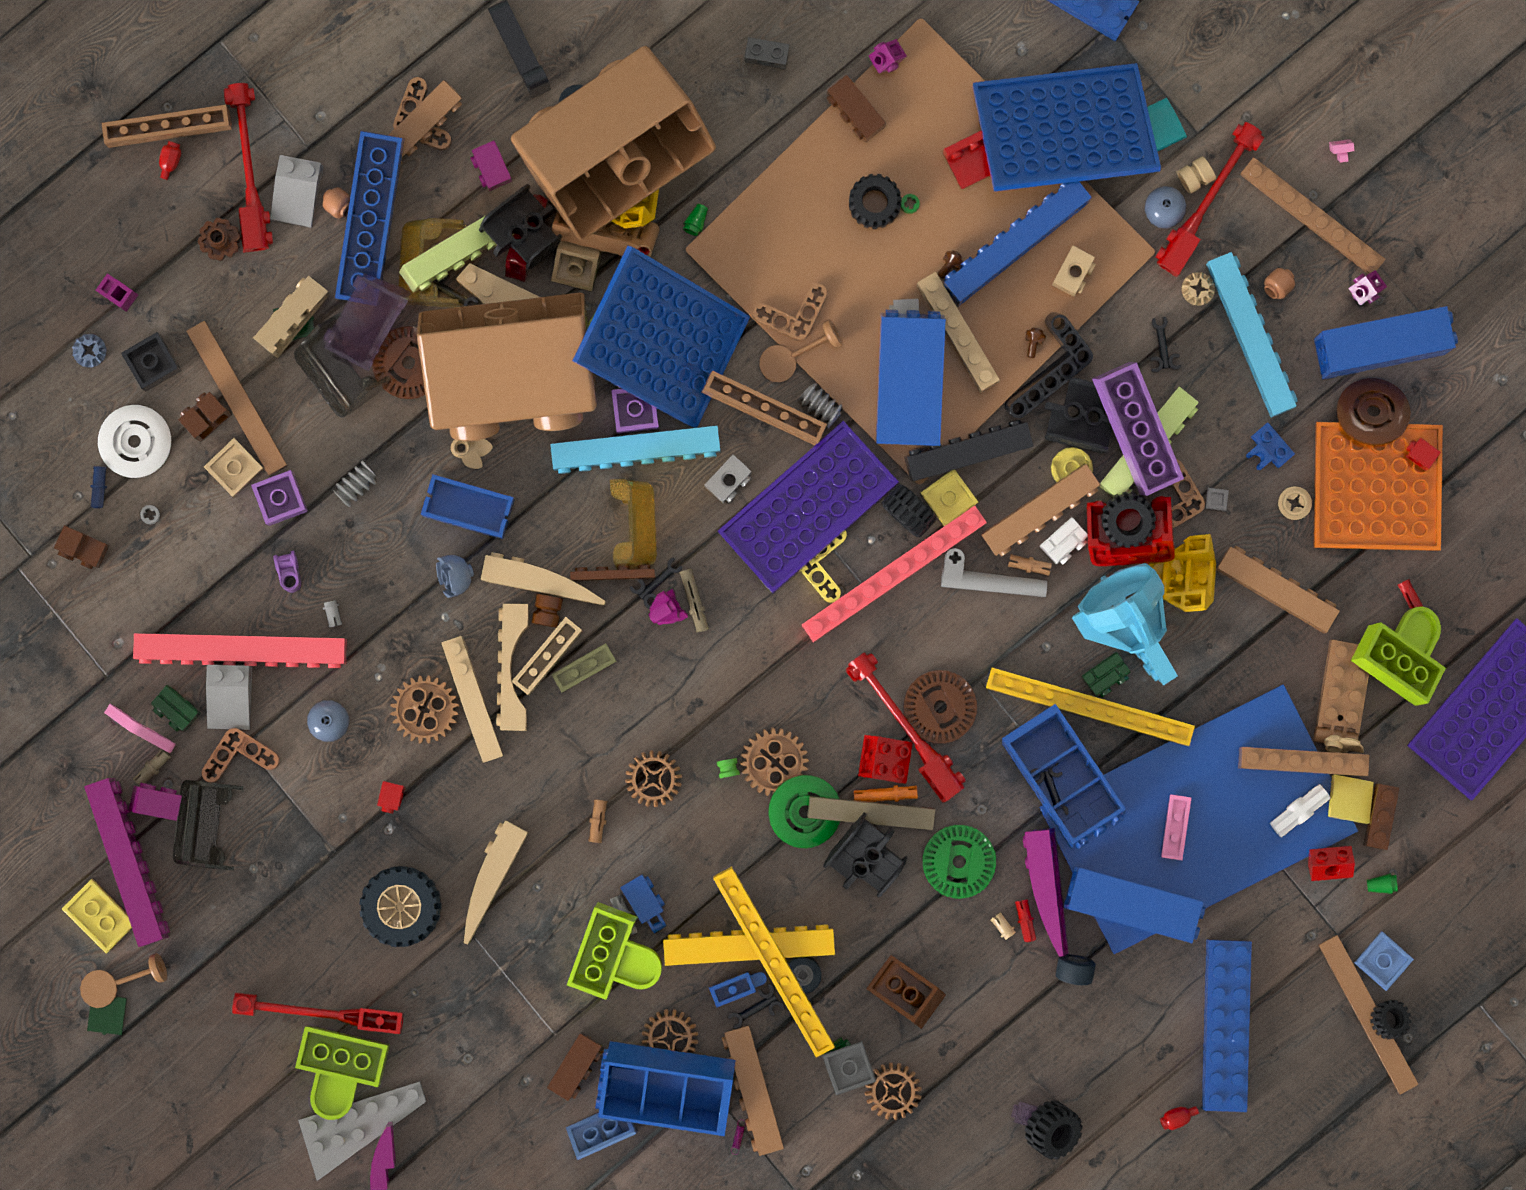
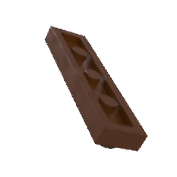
[570,565,655,581]

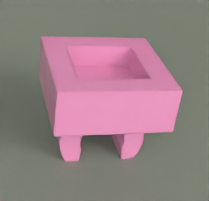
[1329,139,1354,163]

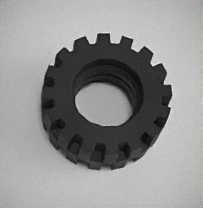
[1370,1000,1412,1040]

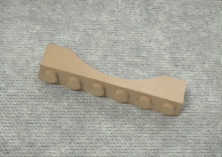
[917,272,1000,393]
[496,604,529,731]

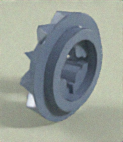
[72,334,106,367]

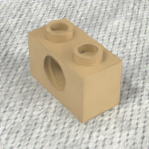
[1052,246,1096,297]

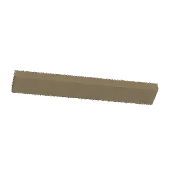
[807,796,935,830]

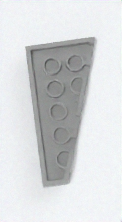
[298,1081,426,1181]

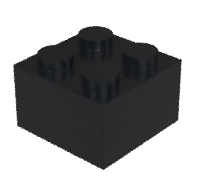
[121,332,182,392]

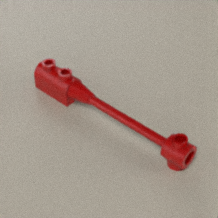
[224,83,273,253]
[1155,122,1265,277]
[846,652,966,803]
[232,993,404,1034]

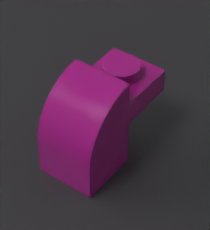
[95,273,139,312]

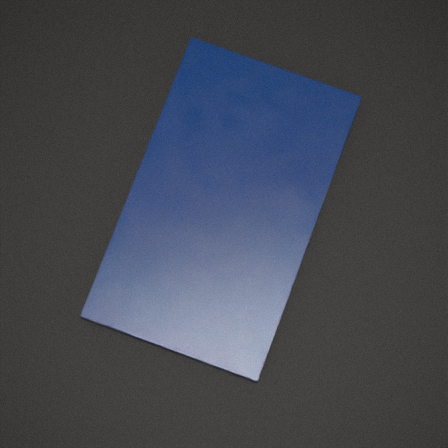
[1039,684,1358,954]

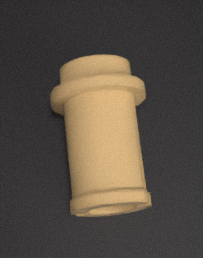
[990,912,1016,940]

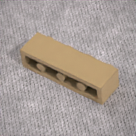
[512,617,583,696]

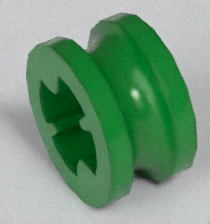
[901,194,920,214]

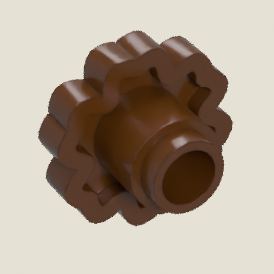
[198,218,241,261]

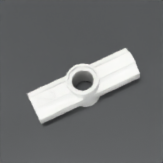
[1269,784,1331,837]

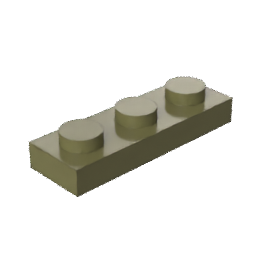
[551,643,617,693]

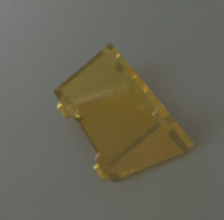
[610,479,657,567]

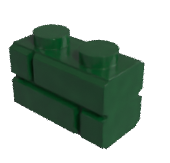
[1081,652,1131,697]
[151,685,201,732]

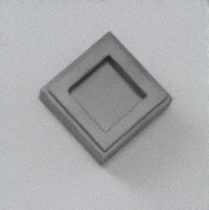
[1205,488,1229,511]

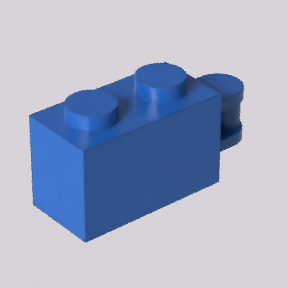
[620,874,667,934]
[709,971,767,1007]

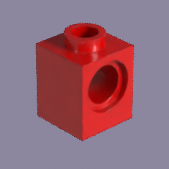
[1405,437,1441,471]
[377,781,405,814]

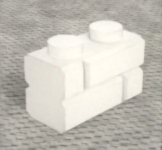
[1040,517,1088,565]

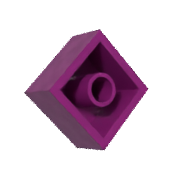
[129,783,182,821]

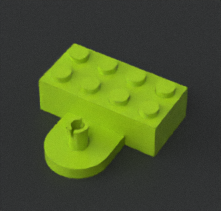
[1351,607,1446,706]
[567,902,662,1000]
[295,1025,390,1120]

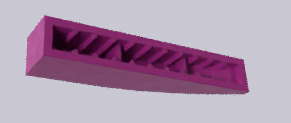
[1023,828,1069,957]

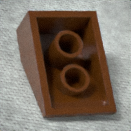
[867,955,946,1029]

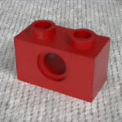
[1308,846,1355,881]

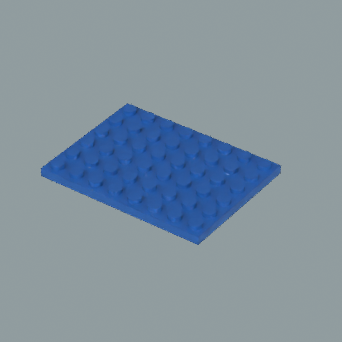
[972,63,1161,191]
[572,246,750,428]

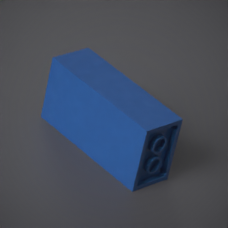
[1314,306,1458,380]
[876,309,946,446]
[1002,704,1126,849]
[1063,867,1205,943]
[595,1041,736,1136]

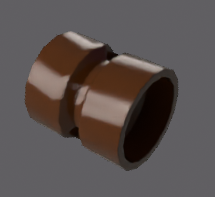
[531,594,563,628]

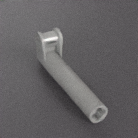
[941,548,1047,597]

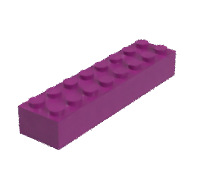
[84,778,170,947]

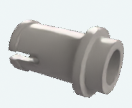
[323,600,342,628]

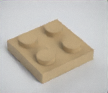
[204,438,264,498]

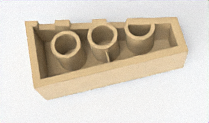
[456,263,539,304]
[253,276,330,359]

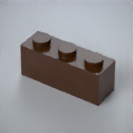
[827,75,886,142]
[1363,784,1399,850]
[547,1032,603,1101]

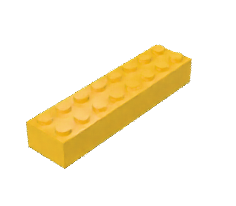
[663,924,835,966]

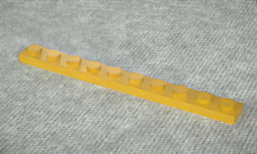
[986,668,1195,747]
[713,867,835,1057]

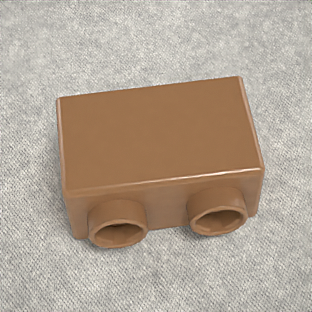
[511,46,716,240]
[417,293,597,441]

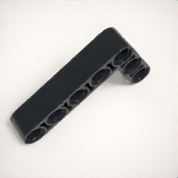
[487,0,551,99]
[1005,312,1093,418]

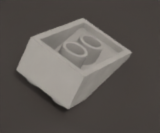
[270,155,324,228]
[206,665,252,730]

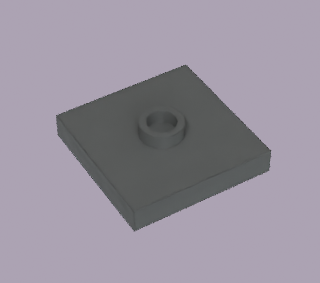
[822,1041,876,1095]

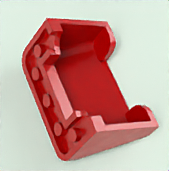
[1087,496,1175,567]

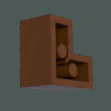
[54,525,110,570]

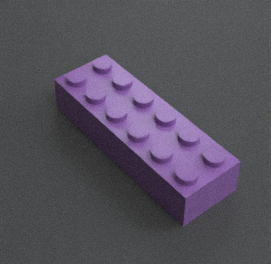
[1092,362,1184,496]

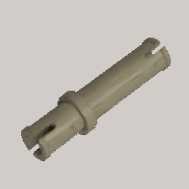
[679,569,709,633]

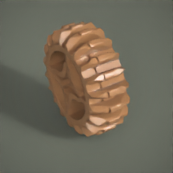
[625,750,682,807]
[642,1009,698,1053]
[865,1062,922,1120]

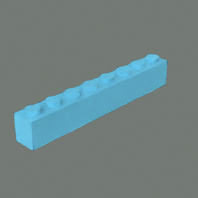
[1206,252,1298,418]
[551,426,721,474]

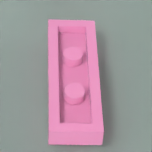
[1161,795,1191,860]

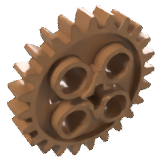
[390,676,459,744]
[740,727,809,796]

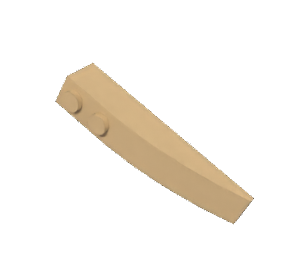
[481,552,606,606]
[441,636,503,763]
[464,821,529,945]

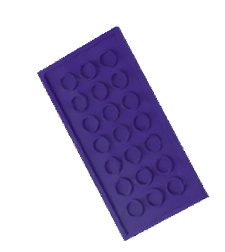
[718,421,899,594]
[1407,618,1526,801]

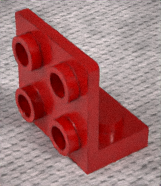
[943,130,991,189]
[858,735,913,784]

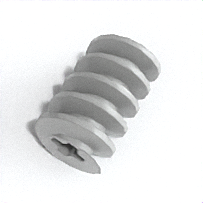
[797,383,842,429]
[332,461,377,507]

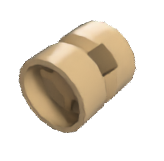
[1177,156,1216,194]

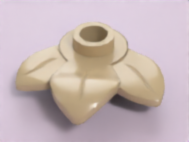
[451,439,493,469]
[1324,735,1364,753]

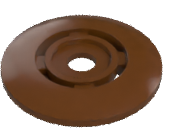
[372,326,425,399]
[1337,378,1411,445]
[903,670,977,744]

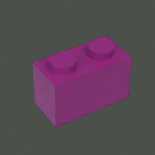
[470,140,512,191]

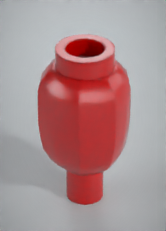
[159,141,181,180]
[1160,1106,1199,1130]

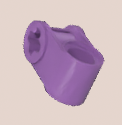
[273,551,301,593]

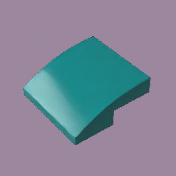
[1147,98,1187,152]

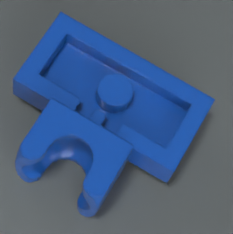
[1246,423,1295,470]

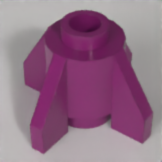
[649,589,688,625]

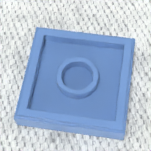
[1354,931,1414,991]

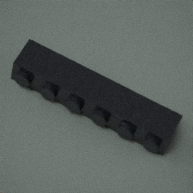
[904,419,1034,481]

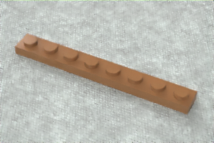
[1240,157,1386,274]

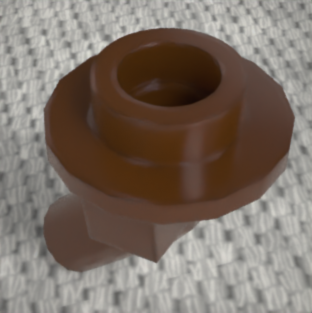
[938,250,963,279]
[1025,328,1046,358]

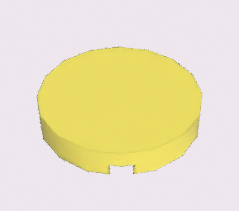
[1051,447,1093,482]

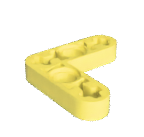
[800,531,847,603]

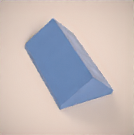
[566,1113,637,1160]

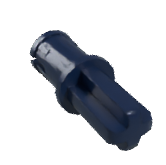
[90,466,107,509]

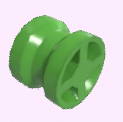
[717,758,740,778]

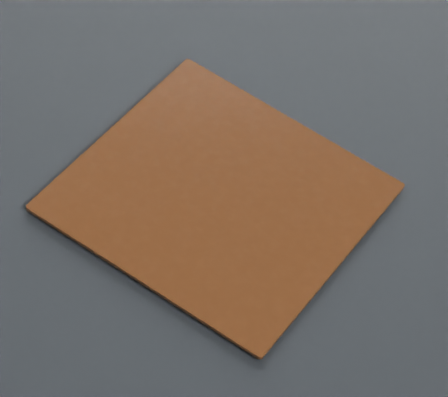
[686,19,1155,485]

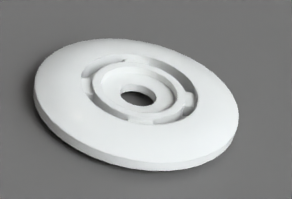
[98,405,172,478]

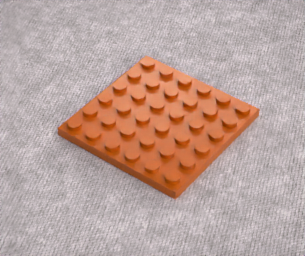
[1314,422,1443,551]

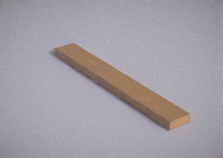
[186,321,288,476]
[1318,935,1419,1095]

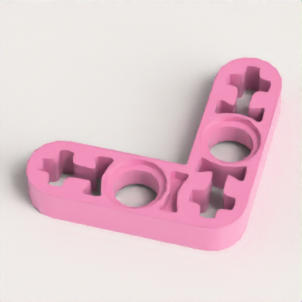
[104,704,176,753]

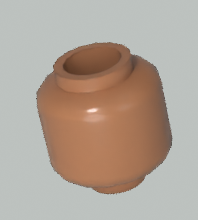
[323,187,351,219]
[1264,268,1295,299]

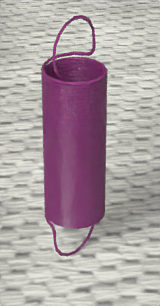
[731,1120,746,1155]

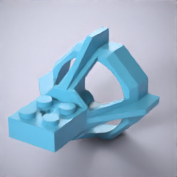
[1072,563,1178,685]

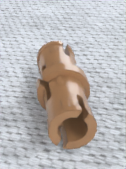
[1008,554,1052,576]
[588,799,608,843]

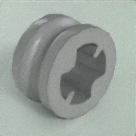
[140,505,160,525]

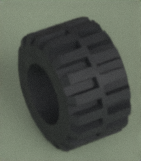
[849,174,902,229]
[881,484,937,538]
[1101,492,1156,548]
[1025,1100,1083,1160]

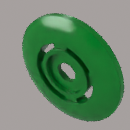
[768,775,840,848]
[922,825,996,899]

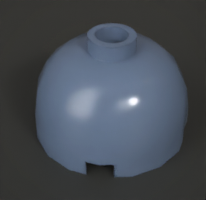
[1144,186,1186,229]
[436,555,474,598]
[307,700,349,742]

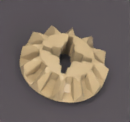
[1182,272,1215,306]
[1278,486,1312,520]

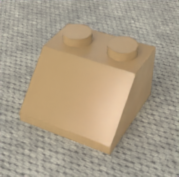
[551,241,602,291]

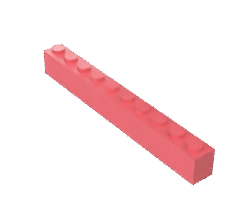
[801,506,987,643]
[133,633,347,668]

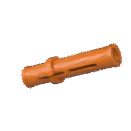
[854,785,918,802]

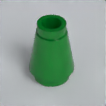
[683,204,708,236]
[1367,873,1398,894]

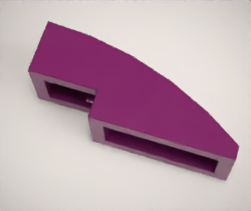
[370,1121,396,1190]

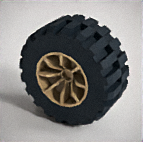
[359,866,442,947]

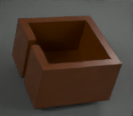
[178,392,232,442]

